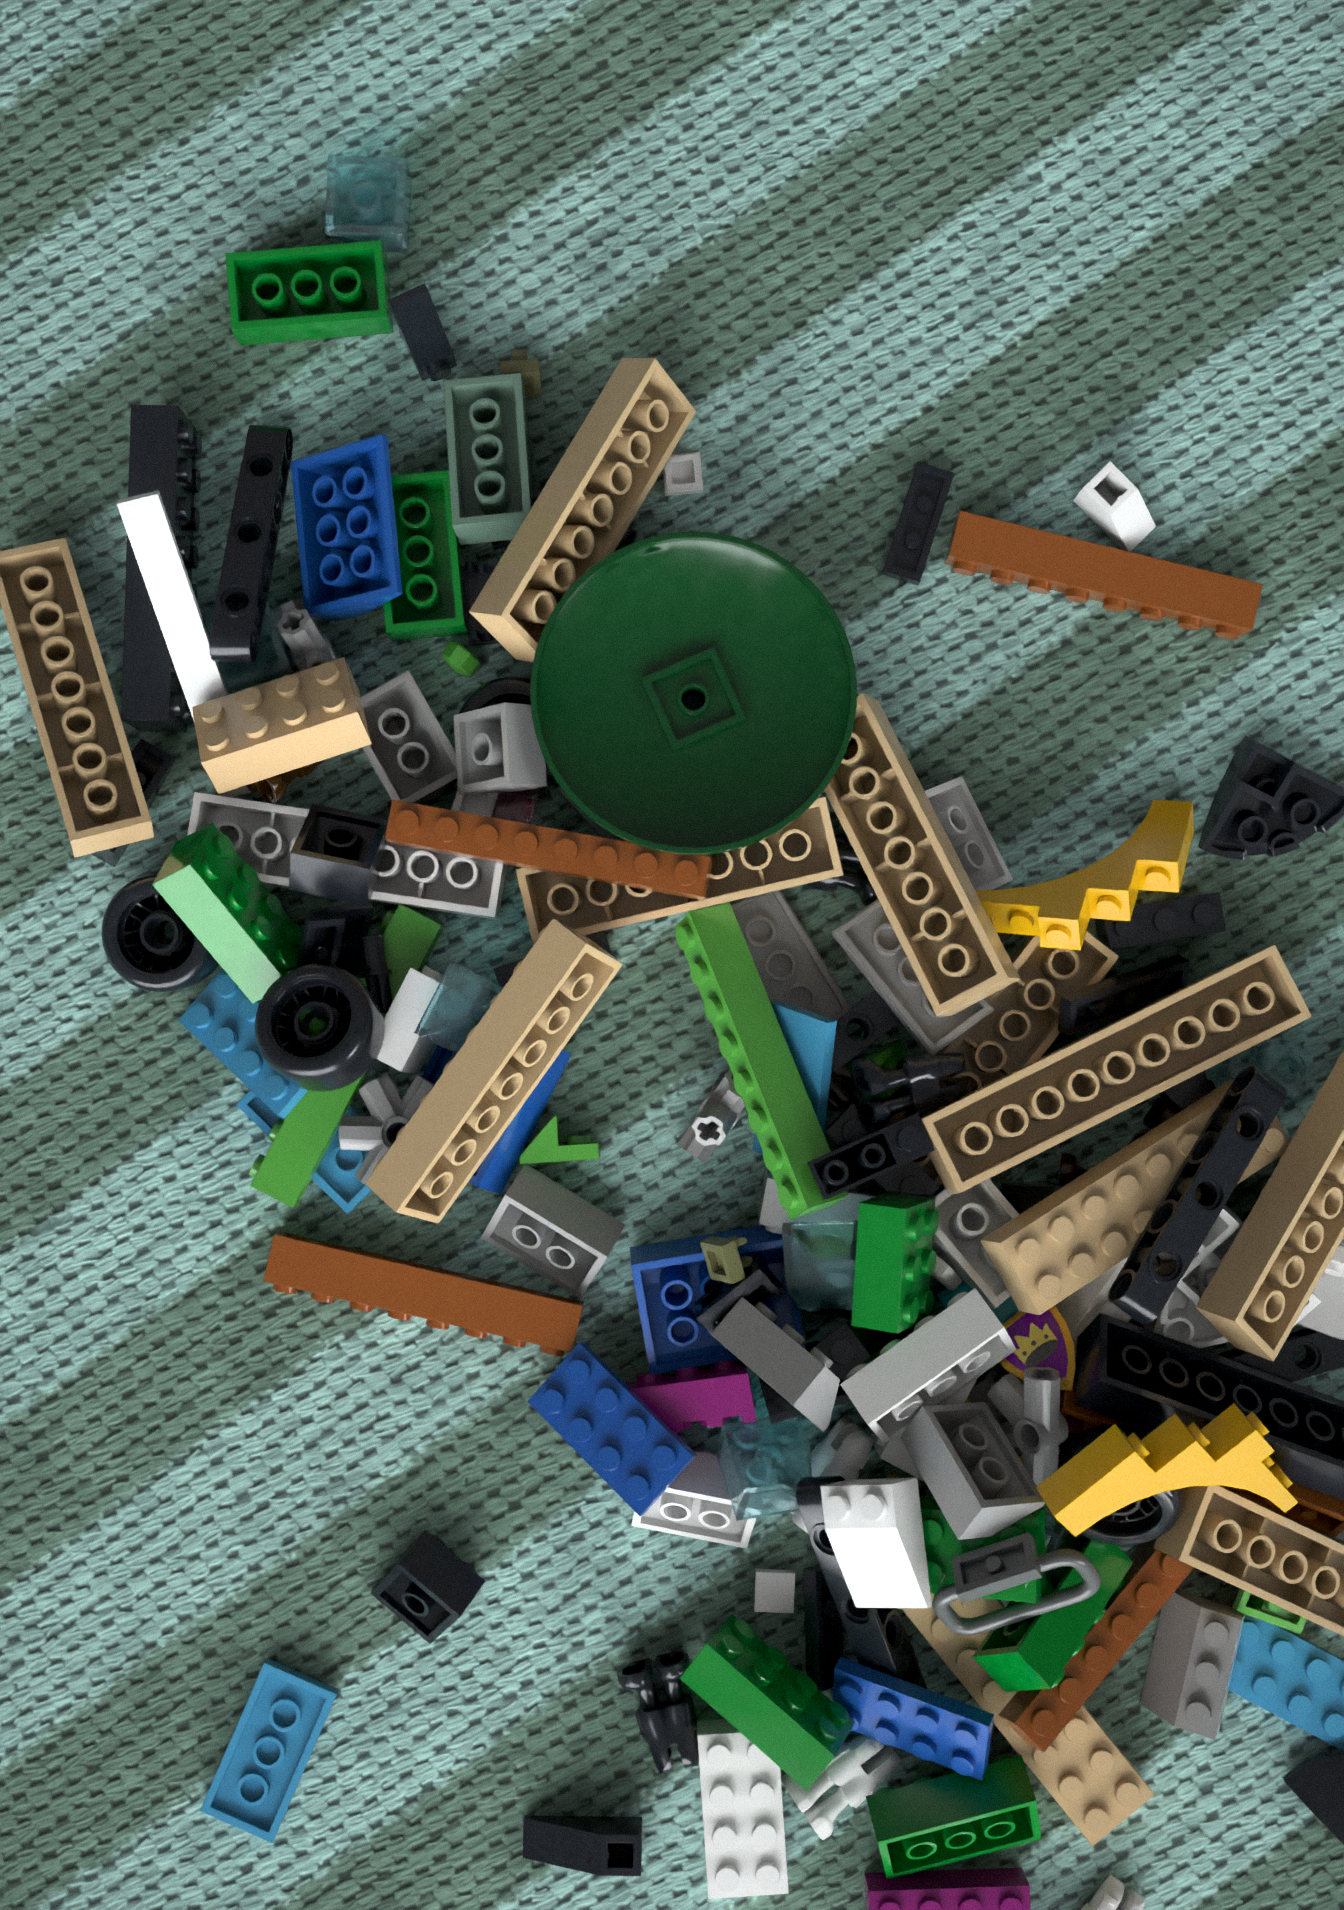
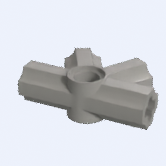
[274,598,339,671]
[677,1067,746,1163]
[339,1074,435,1186]
[987,1366,1069,1486]

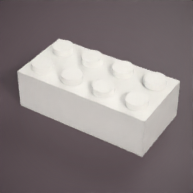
[840,1288,1017,1444]
[697,1719,789,1899]

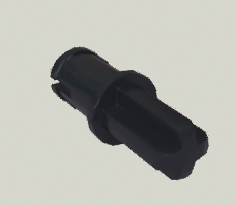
[358,935,392,1015]

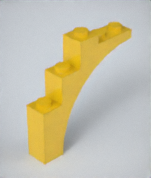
[975,800,1194,950]
[1036,1403,1298,1537]

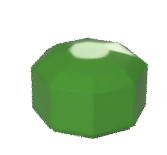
[442,641,481,677]

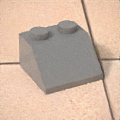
[453,702,547,795]

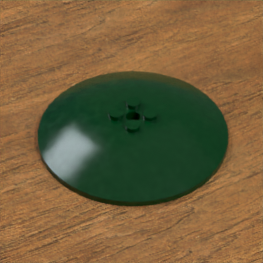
[530,532,857,855]

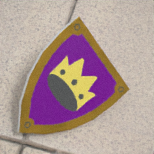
[999,1305,1076,1391]

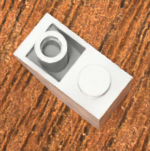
[1073,461,1156,552]

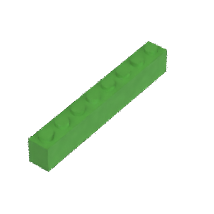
[674,902,849,1220]
[249,904,443,1208]

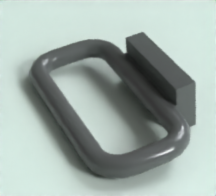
[932,1532,1101,1635]

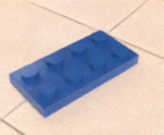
[528,1342,697,1516]
[832,1657,994,1781]

